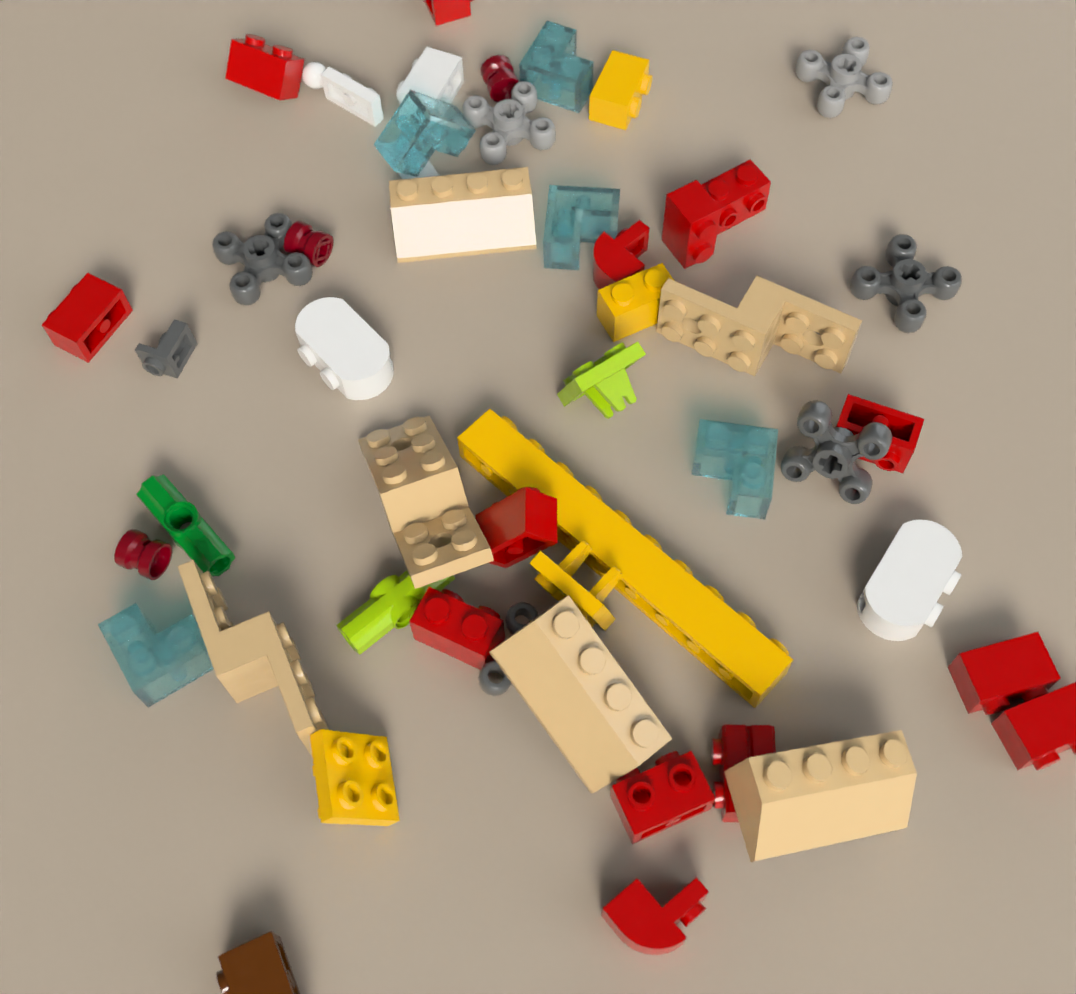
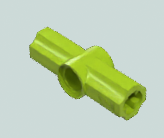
[336,570,455,655]

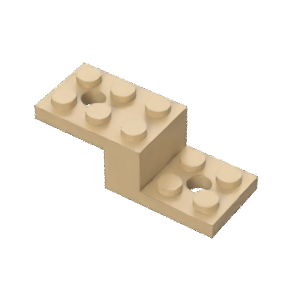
[656,275,862,376]
[358,415,494,589]
[177,560,329,756]

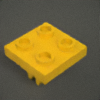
[529,540,623,631]
[310,729,400,826]

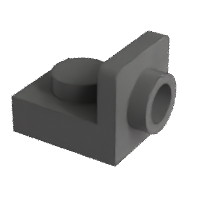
[135,319,197,379]

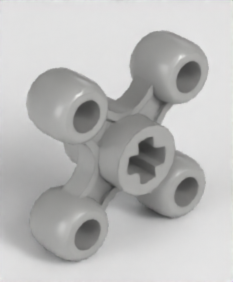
[795,37,893,118]
[463,81,556,165]

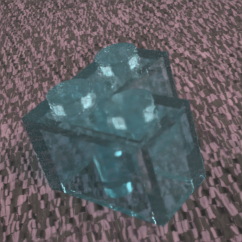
[519,21,593,113]
[374,90,476,177]
[543,185,620,270]
[691,419,778,520]
[98,603,214,708]

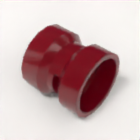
[480,55,519,103]
[284,221,334,267]
[114,529,172,580]

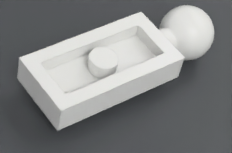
[302,62,384,127]

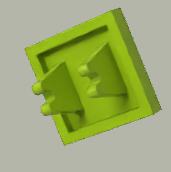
[557,341,646,419]

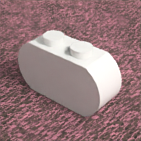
[295,297,394,400]
[857,520,962,641]

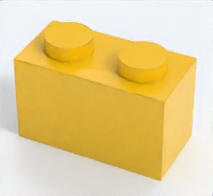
[589,50,653,130]
[597,263,674,342]

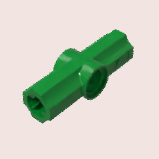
[136,474,236,577]

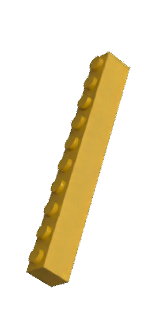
[457,409,793,708]

